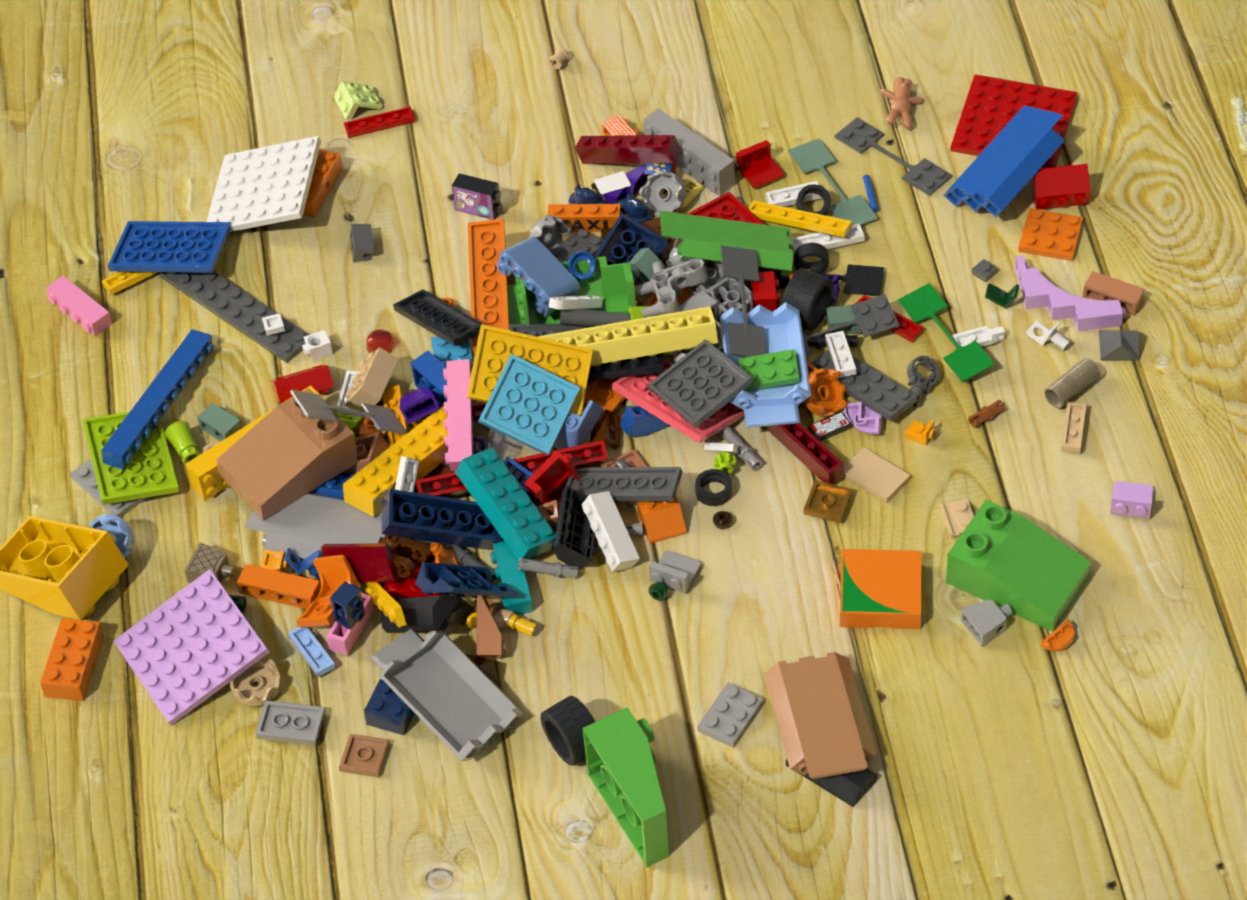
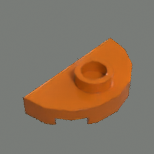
[1040,619,1075,651]

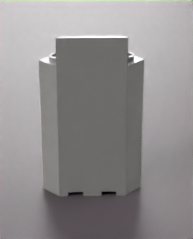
[245,492,387,559]
[371,629,524,761]

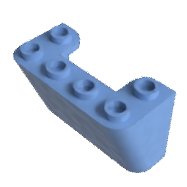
[497,237,580,318]

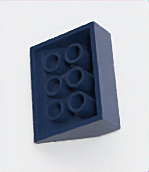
[594,213,668,294]

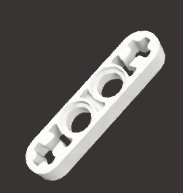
[549,295,604,310]

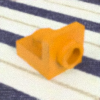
[905,420,936,446]

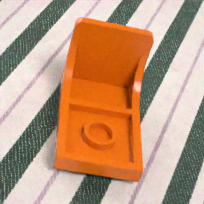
[296,555,361,628]

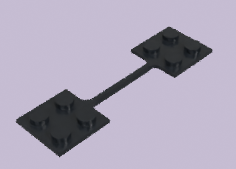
[758,263,884,296]

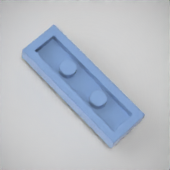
[288,627,335,677]

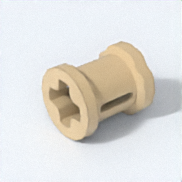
[548,47,569,69]

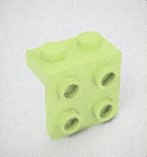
[334,81,382,120]

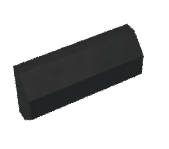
[554,486,595,566]
[382,596,458,633]
[786,759,878,807]

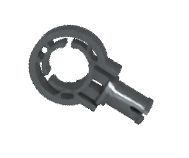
[907,356,940,407]

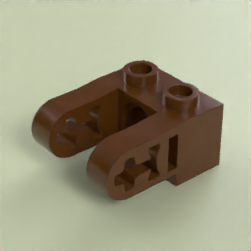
[379,535,431,578]

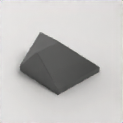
[1099,330,1139,361]

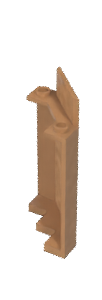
[764,652,877,779]

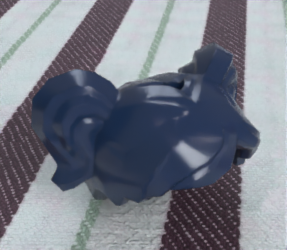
[568,184,606,204]
[616,193,652,224]

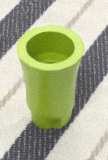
[165,421,200,464]

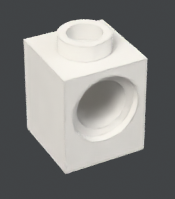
[302,330,333,362]

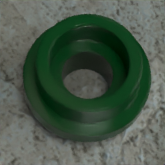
[649,582,668,601]

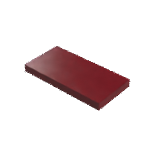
[321,543,398,582]

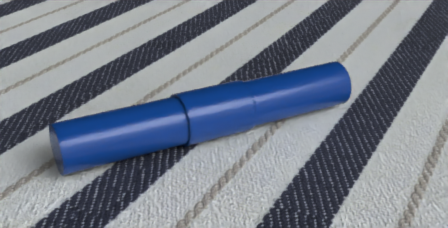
[863,175,879,213]

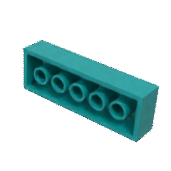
[455,447,556,561]

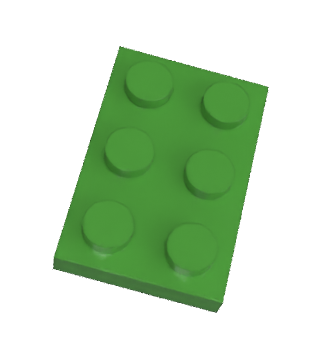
[739,349,800,392]

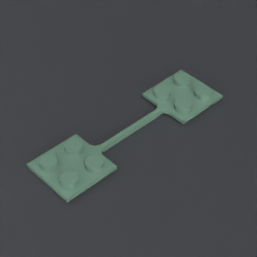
[788,138,878,226]

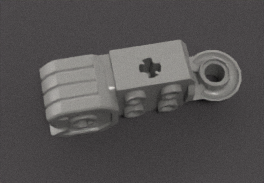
[666,247,754,324]

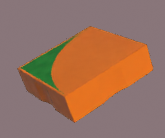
[840,549,922,629]

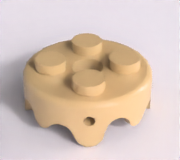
[229,659,281,707]

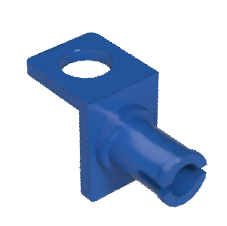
[284,548,321,581]

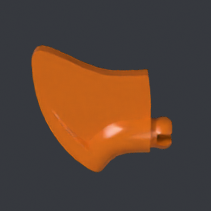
[429,542,459,565]

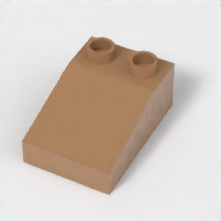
[216,388,358,521]

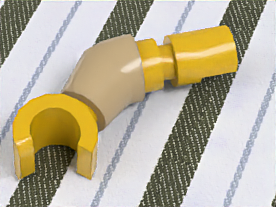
[466,609,537,636]

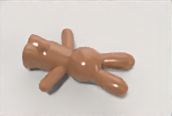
[880,77,923,129]

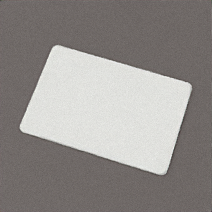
[594,171,631,194]

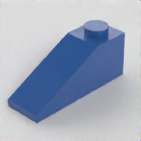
[620,406,669,437]

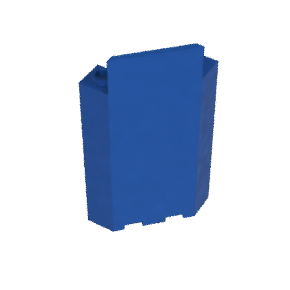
[943,105,1065,218]

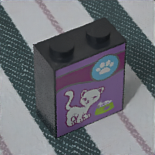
[452,173,503,220]

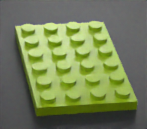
[82,412,179,505]

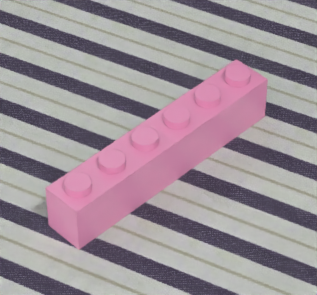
[443,360,474,471]

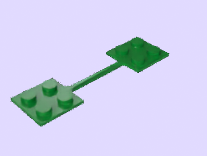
[898,283,995,383]

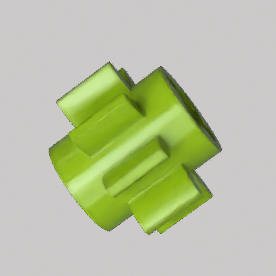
[713,451,737,475]

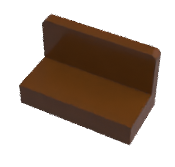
[591,409,620,450]

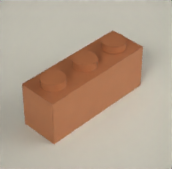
[1083,271,1145,316]

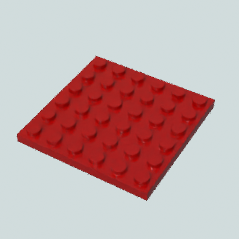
[950,74,1078,168]

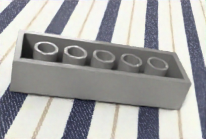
[644,109,735,196]

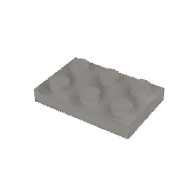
[697,682,764,748]
[256,700,325,745]

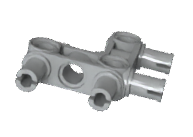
[634,258,708,318]

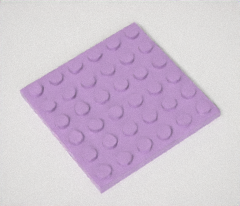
[113,569,269,726]

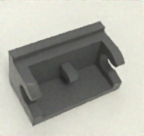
[350,224,374,262]

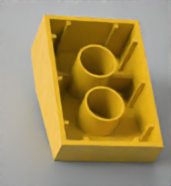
[0,516,129,620]

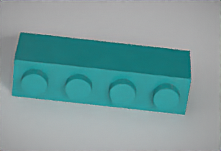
[490,541,533,615]

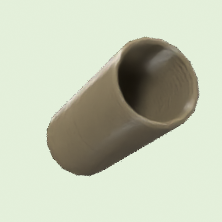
[1044,358,1100,409]

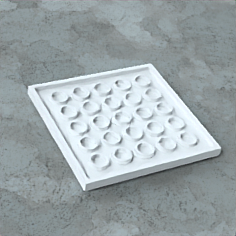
[206,136,321,232]

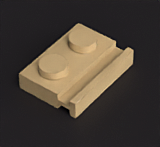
[940,499,974,539]

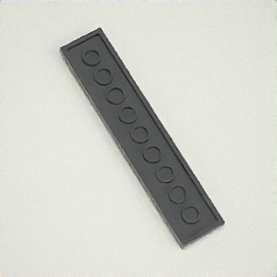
[160,271,308,363]

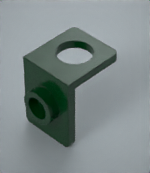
[985,283,1019,309]

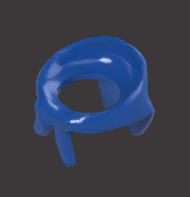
[568,251,597,281]

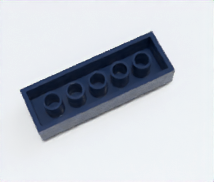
[382,489,502,550]

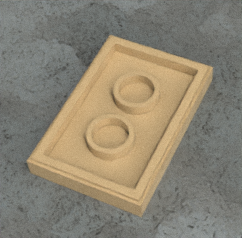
[844,447,910,503]

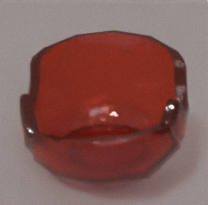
[366,329,394,354]

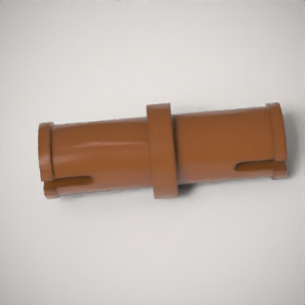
[968,400,1005,427]

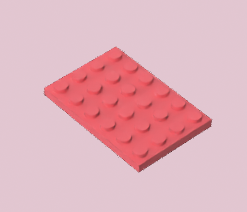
[612,359,744,444]

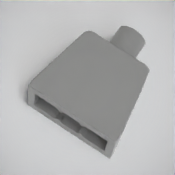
[961,599,1012,647]

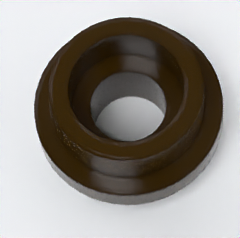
[713,511,732,529]

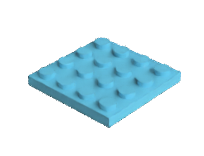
[478,354,580,455]

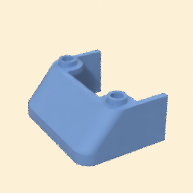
[553,400,604,449]

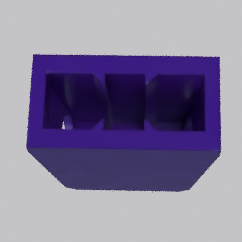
[399,386,440,424]

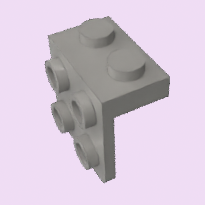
[649,551,701,593]

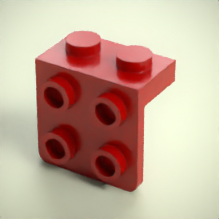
[736,140,784,189]

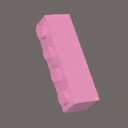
[46,276,112,336]

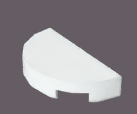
[704,442,738,454]

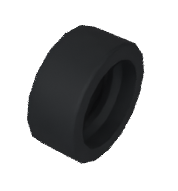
[796,184,831,215]
[794,242,829,273]
[695,469,732,506]

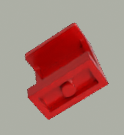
[524,450,580,505]

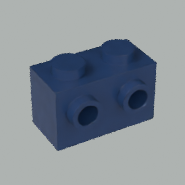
[330,581,365,630]

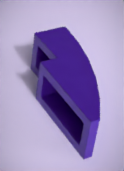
[604,164,649,204]

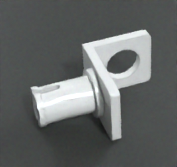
[1026,321,1070,350]

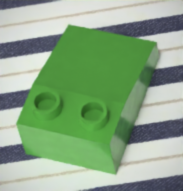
[946,500,1091,632]
[583,707,669,867]

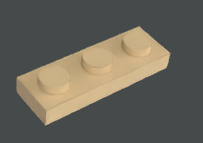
[1061,402,1087,453]

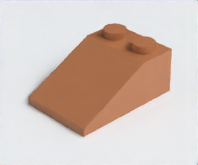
[342,432,390,475]

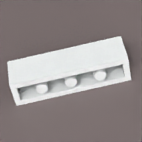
[582,491,640,572]

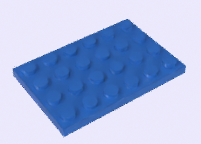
[108,221,231,273]

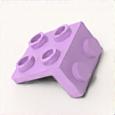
[1110,481,1153,518]

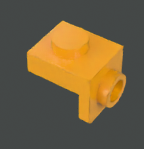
[260,549,289,573]

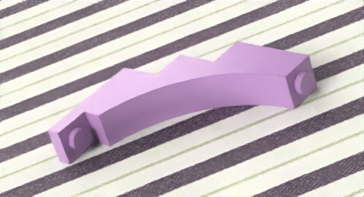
[1015,255,1125,331]

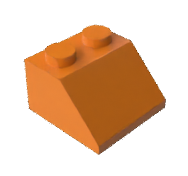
[637,495,687,544]

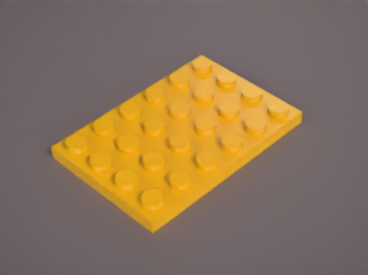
[467,324,593,416]

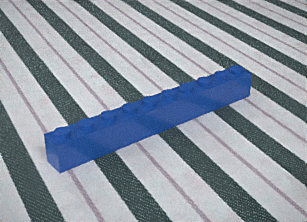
[101,329,214,470]

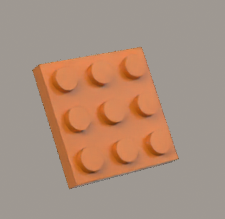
[1018,208,1083,261]

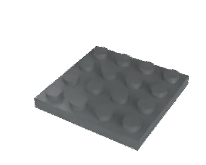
[648,339,753,428]

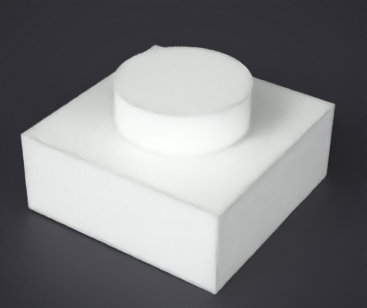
[262,313,285,336]

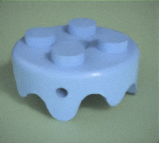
[89,514,135,558]

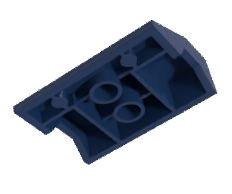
[415,562,518,598]

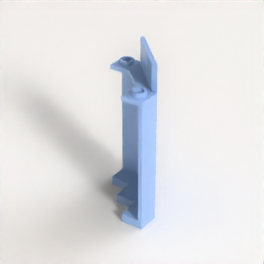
[720,302,811,428]

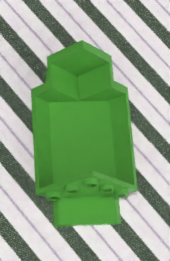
[508,256,636,324]

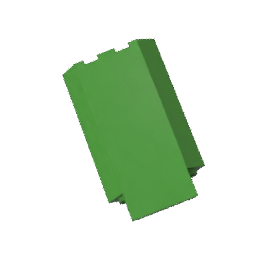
[660,211,793,276]

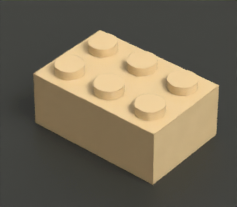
[345,347,398,412]

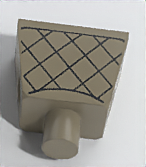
[185,542,236,583]

